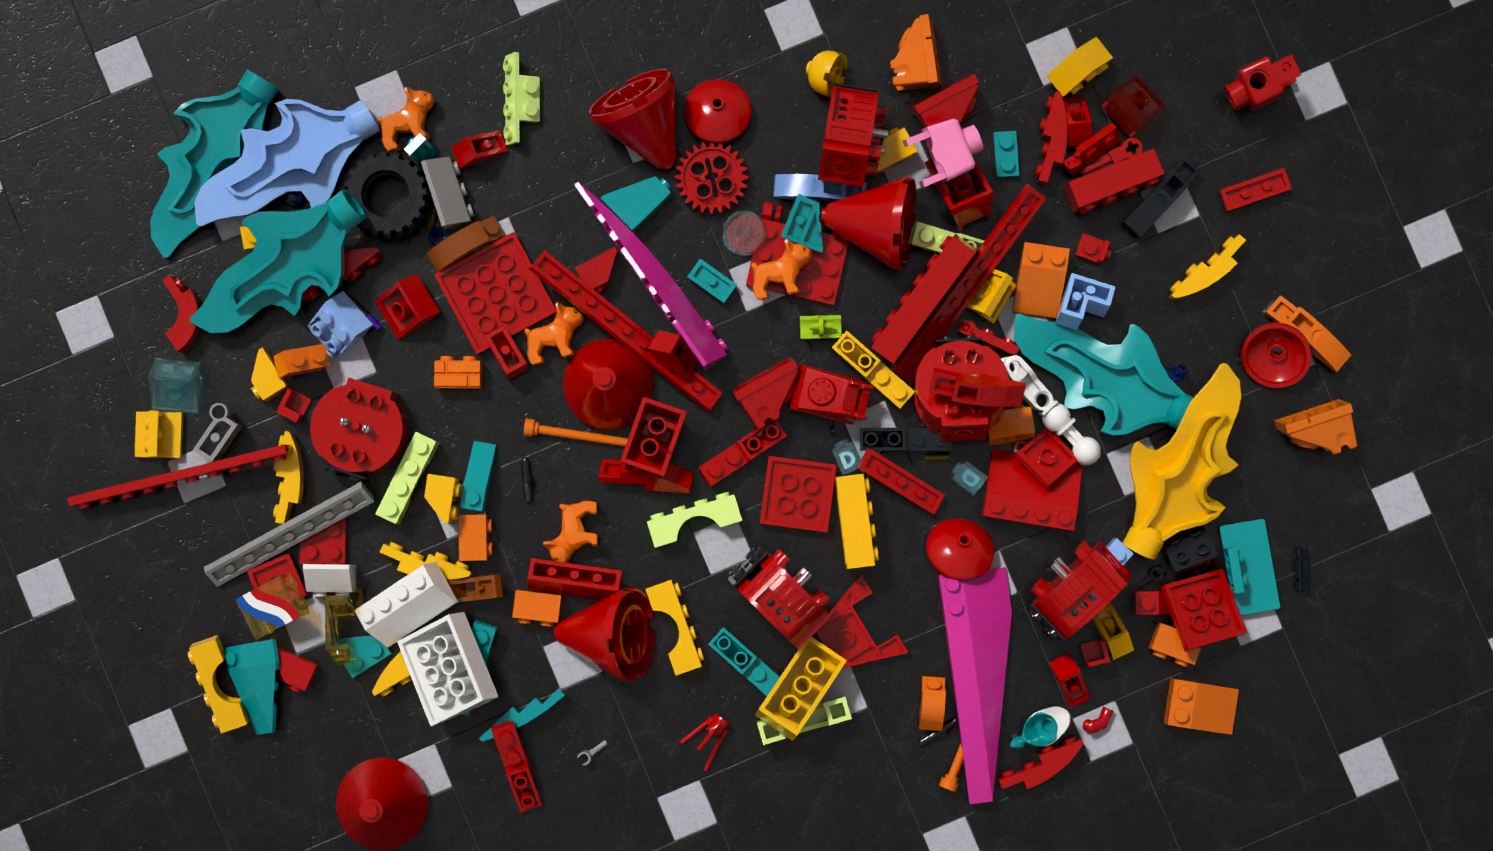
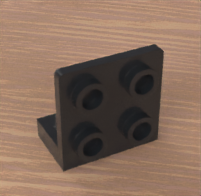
[1162,525,1220,582]

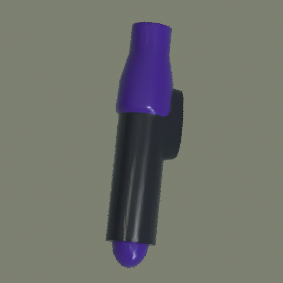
[349,297,382,331]

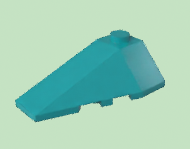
[224,639,279,735]

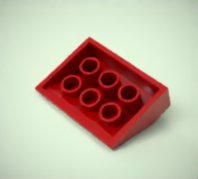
[981,449,1082,531]

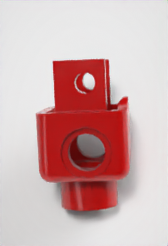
[1224,54,1302,111]

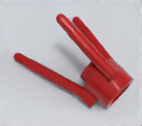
[680,713,730,771]

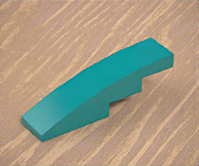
[479,687,566,742]

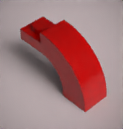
[162,275,201,353]

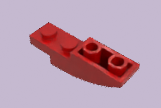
[1034,91,1068,186]
[302,247,382,302]
[929,368,1026,407]
[697,419,787,487]
[598,459,694,493]
[491,720,542,813]
[997,736,1084,790]

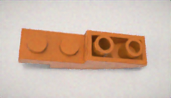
[1265,295,1351,373]

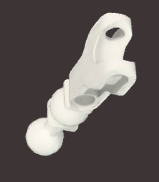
[1001,355,1101,466]

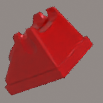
[908,74,979,129]
[925,157,994,230]
[731,357,798,429]
[790,365,874,425]
[620,397,687,477]

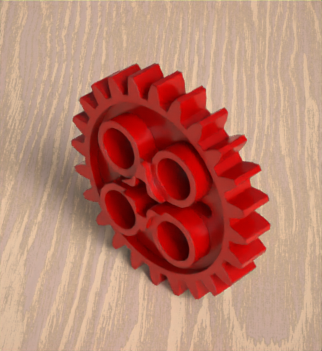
[675,142,749,215]

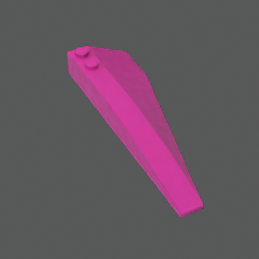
[574,182,728,372]
[938,567,1012,804]

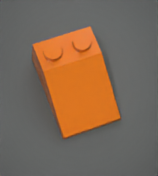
[1012,242,1070,319]
[1164,678,1239,735]

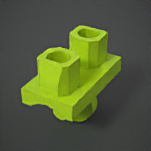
[800,315,842,339]

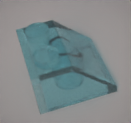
[149,358,202,414]

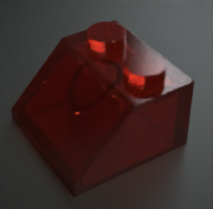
[1101,73,1167,137]

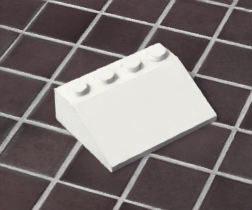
[397,612,498,726]

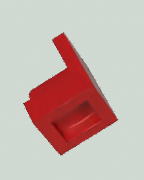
[276,388,312,423]
[1079,639,1110,667]

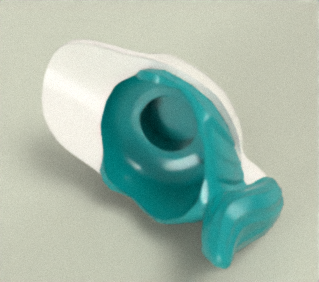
[1010,706,1070,749]

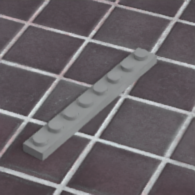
[204,482,374,587]

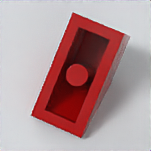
[1062,96,1092,147]
[451,130,508,168]
[575,247,618,293]
[484,325,528,381]
[648,330,698,380]
[1132,591,1170,615]
[277,647,320,693]
[1049,653,1091,709]

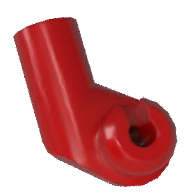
[1082,706,1114,734]

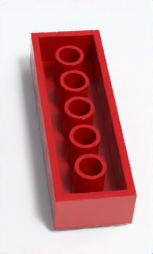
[871,234,978,364]

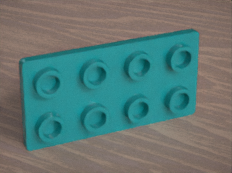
[1219,519,1280,615]

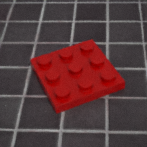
[760,456,836,533]
[1160,569,1247,652]

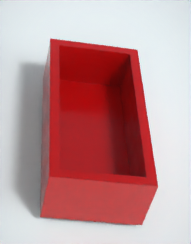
[1064,149,1164,215]

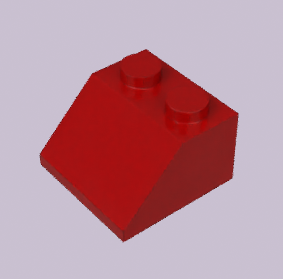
[375,274,440,340]

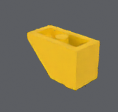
[877,127,917,175]
[251,347,290,402]
[1092,603,1134,660]

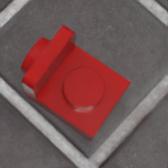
[1074,234,1112,265]

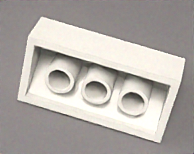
[354,562,458,647]

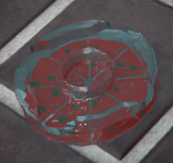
[722,211,767,256]

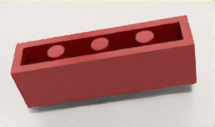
[527,558,622,600]

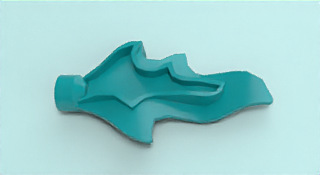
[150,69,278,258]
[189,189,366,333]
[1014,314,1194,437]

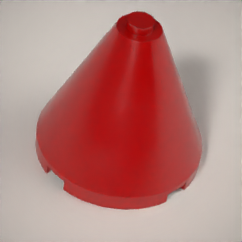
[589,69,677,170]
[821,177,917,270]
[563,339,654,430]
[554,588,655,681]
[336,757,429,850]

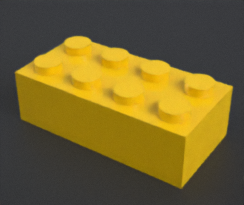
[835,474,879,569]
[755,637,847,741]

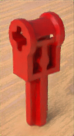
[1079,138,1142,177]

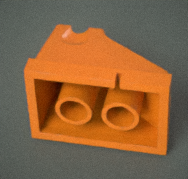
[890,14,942,91]
[1274,399,1357,454]

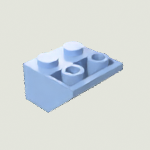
[307,291,373,360]

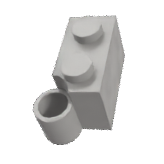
[193,403,243,462]

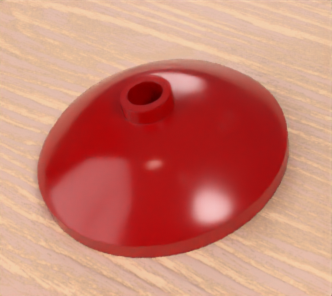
[684,79,752,143]
[1242,323,1312,388]
[926,518,994,581]

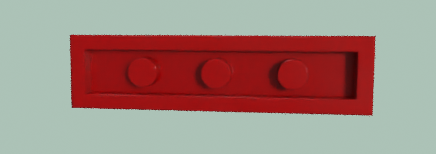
[857,448,945,515]

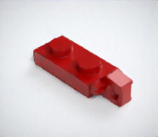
[1063,123,1121,175]
[957,319,1020,356]

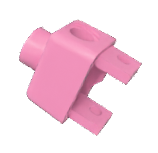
[903,119,984,188]

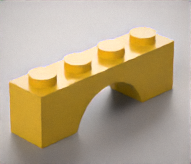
[646,580,705,676]
[188,635,250,733]

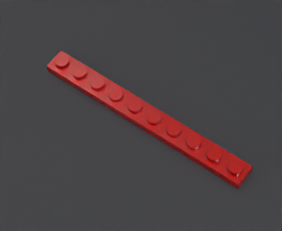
[891,184,1047,382]
[529,250,722,412]
[67,444,293,510]

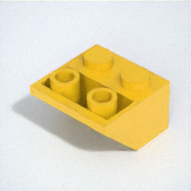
[424,474,463,524]

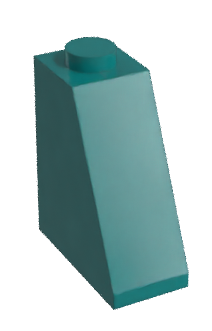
[601,176,672,233]

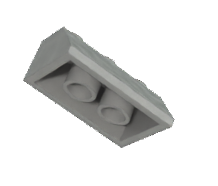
[421,156,475,232]

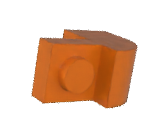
[919,676,946,731]

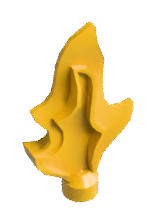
[1122,363,1241,560]

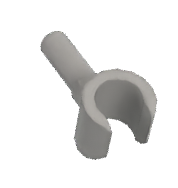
[577,740,608,765]

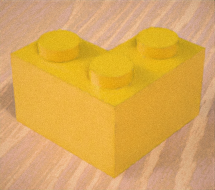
[1046,37,1113,97]

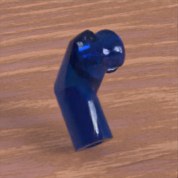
[1161,363,1188,382]

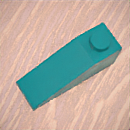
[460,441,497,512]

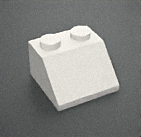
[303,564,356,597]

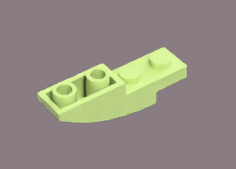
[908,222,984,255]

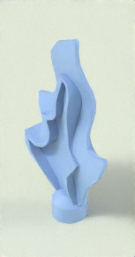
[194,99,380,227]

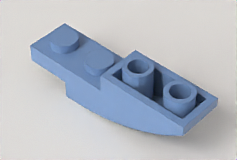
[773,174,867,203]

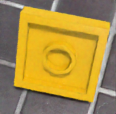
[966,269,1017,324]
[135,411,184,458]

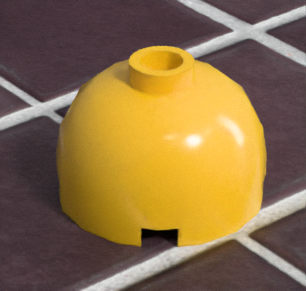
[806,50,847,97]

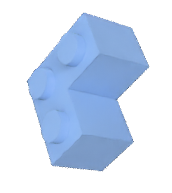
[1055,273,1115,330]

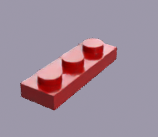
[1219,168,1292,212]

